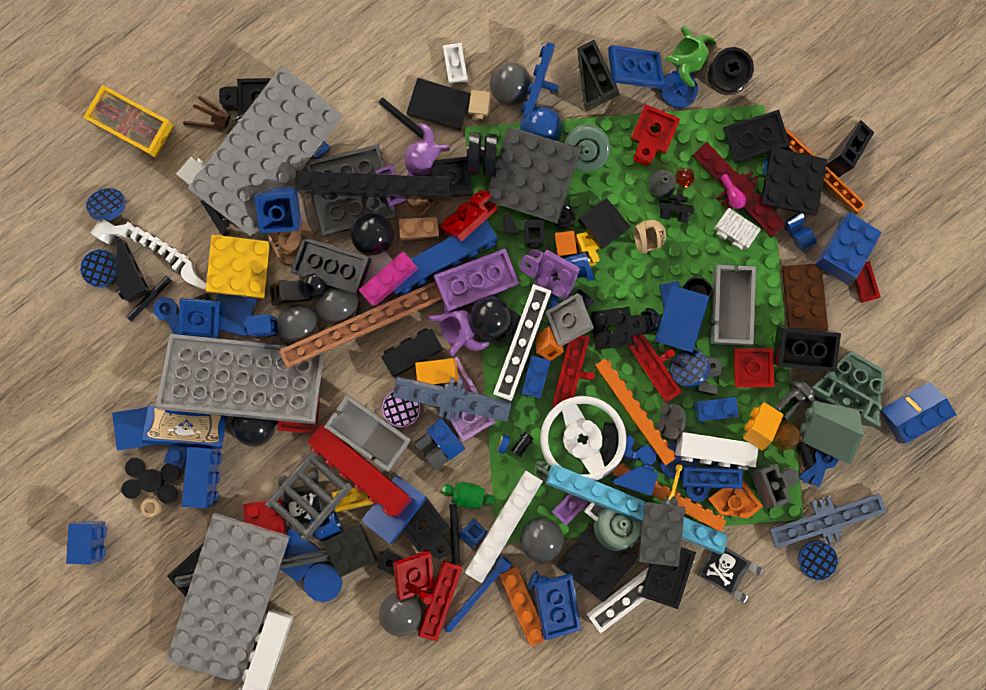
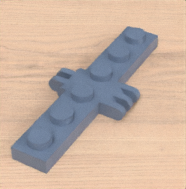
[393,377,512,421]
[769,494,886,548]

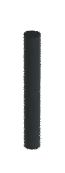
[379,97,424,139]
[126,275,172,321]
[449,504,460,563]

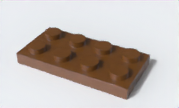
[782,263,828,330]

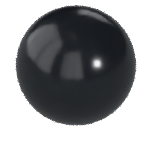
[351,213,394,256]
[468,297,512,340]
[232,417,276,447]

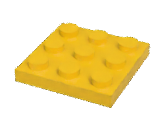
[205,235,270,299]

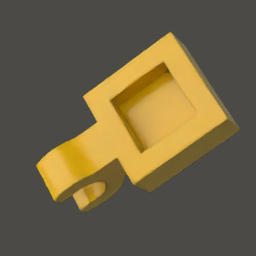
[575,232,600,266]

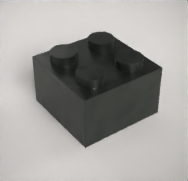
[323,524,377,578]

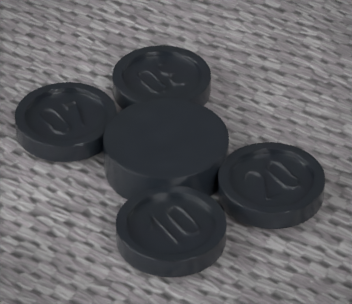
[121,458,181,504]

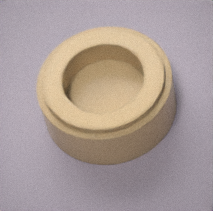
[140,498,161,518]

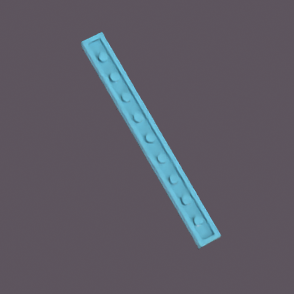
[546,464,728,554]

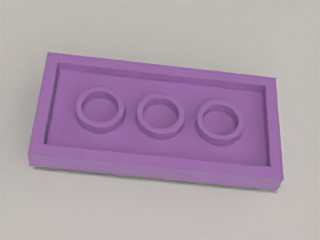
[433,249,519,312]

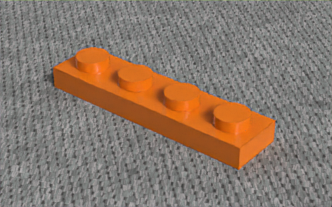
[499,566,545,646]

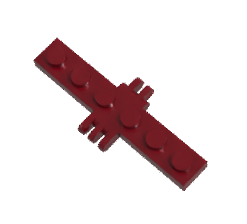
[692,142,786,238]

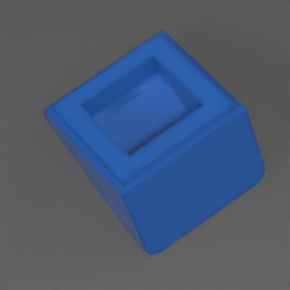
[459,519,488,548]

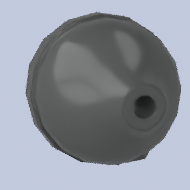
[647,170,677,199]

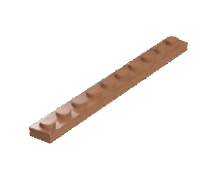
[279,282,442,369]

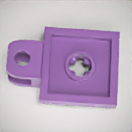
[520,249,580,300]

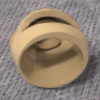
[634,219,666,254]

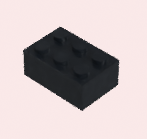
[773,325,841,372]

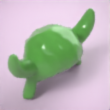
[665,26,717,87]

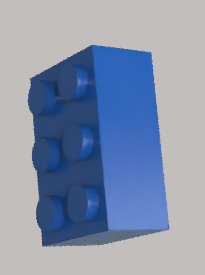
[815,212,882,285]
[182,447,222,509]

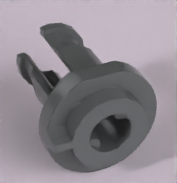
[773,380,815,421]

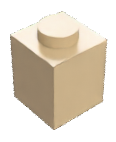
[468,90,490,121]

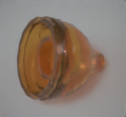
[772,421,801,451]

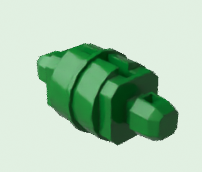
[441,481,495,510]

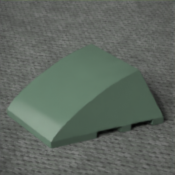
[811,351,885,428]

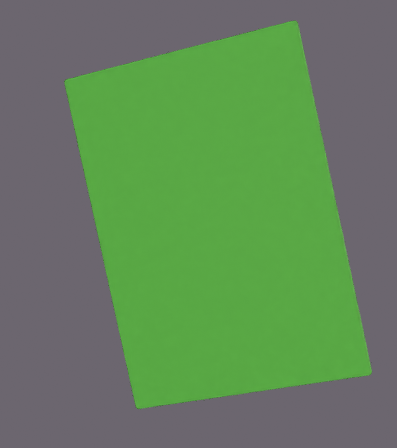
[465,105,803,543]

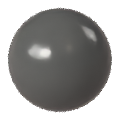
[490,62,532,106]
[316,286,359,326]
[276,305,320,346]
[520,518,564,562]
[379,593,423,637]

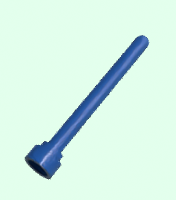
[445,555,512,632]

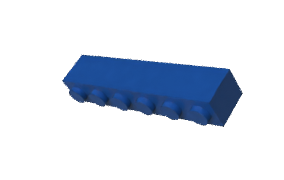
[394,219,498,296]

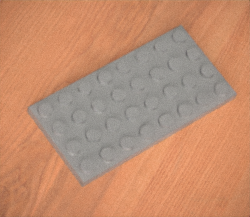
[187,65,343,236]
[156,334,325,424]
[166,513,290,684]

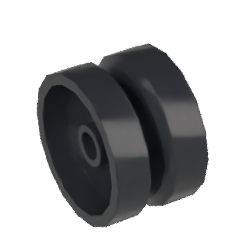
[707,47,754,95]
[466,133,497,177]

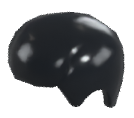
[683,276,713,300]

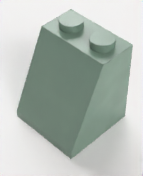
[799,401,864,464]

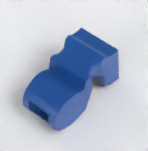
[784,213,817,251]
[623,434,657,465]

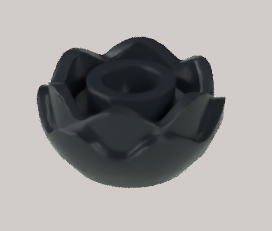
[553,205,575,228]
[302,273,325,296]
[641,308,661,333]

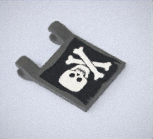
[278,470,325,528]
[698,547,763,603]

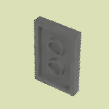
[638,502,685,567]

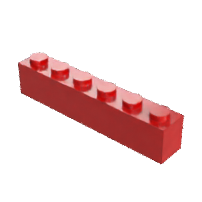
[307,424,413,517]

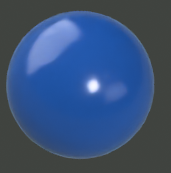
[520,106,562,141]

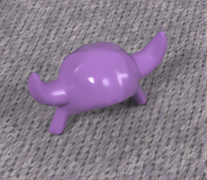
[404,123,450,176]
[428,306,489,356]

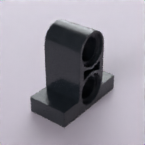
[270,280,313,305]

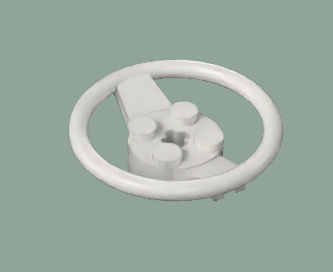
[540,396,626,481]

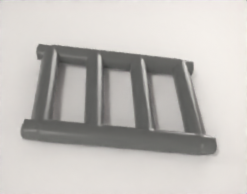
[265,451,353,541]

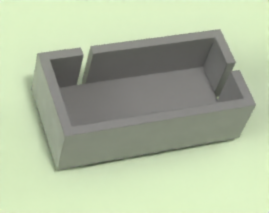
[710,265,756,346]
[324,395,412,472]

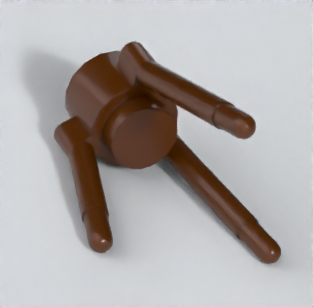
[183,96,230,131]

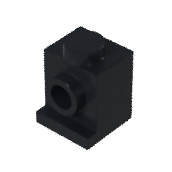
[524,220,544,249]
[376,548,406,576]

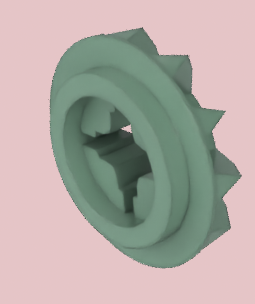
[534,460,551,486]

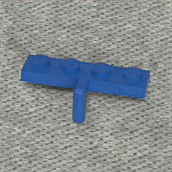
[521,42,559,117]

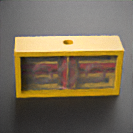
[83,85,175,159]

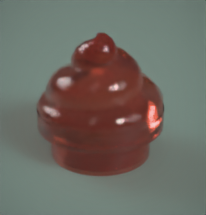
[676,168,695,187]

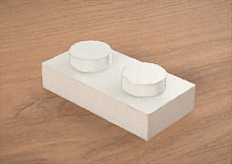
[443,43,468,84]

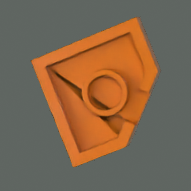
[707,479,763,518]

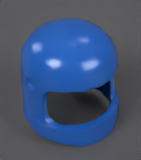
[564,253,594,281]
[309,509,343,541]

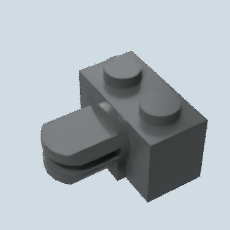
[749,464,799,508]

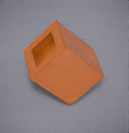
[555,231,577,258]
[535,326,564,361]

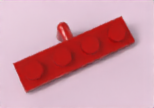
[551,335,595,407]
[627,335,682,403]
[417,560,463,642]

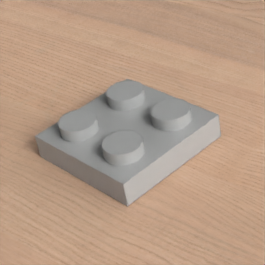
[546,293,594,346]

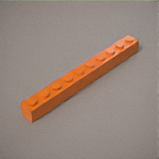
[784,126,866,215]
[595,359,676,466]
[611,462,726,532]

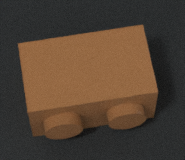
[399,217,440,242]

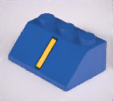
[880,382,957,444]

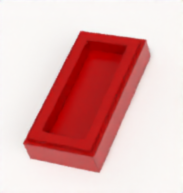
[854,261,881,303]

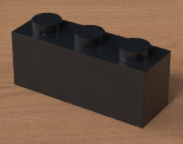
[381,328,443,378]

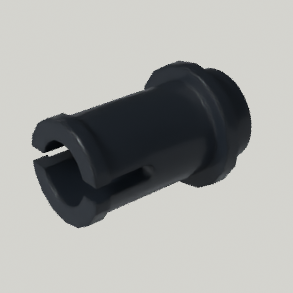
[511,432,534,457]
[796,442,816,467]

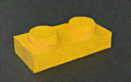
[332,488,374,512]

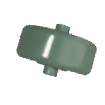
[565,124,610,172]
[594,507,642,551]

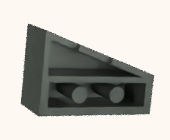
[577,39,620,112]

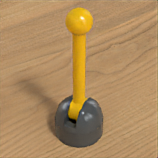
[662,464,683,506]

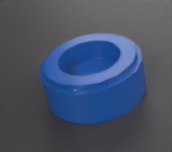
[496,434,510,454]

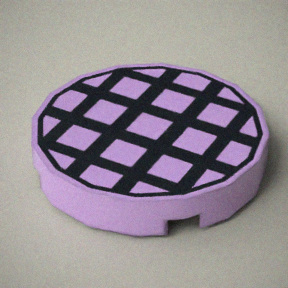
[382,391,421,427]

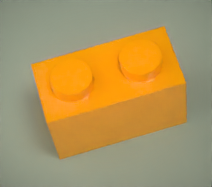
[415,358,459,387]
[743,402,784,451]

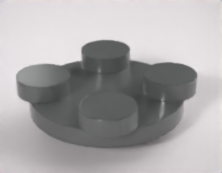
[656,403,686,439]

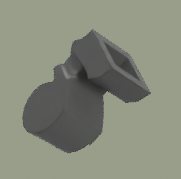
[696,357,722,396]
[414,432,449,470]

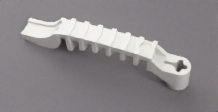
[91,219,206,290]

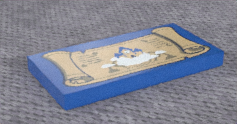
[142,405,227,449]

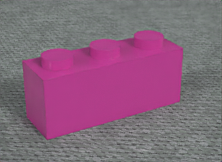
[359,252,419,306]

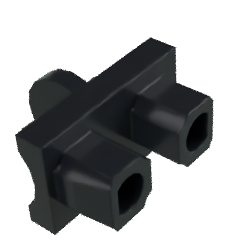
[658,190,695,223]

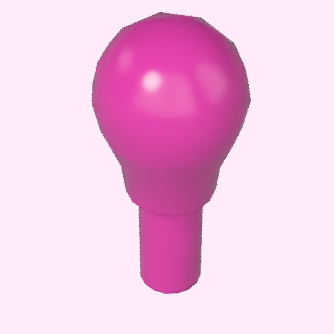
[720,174,746,209]

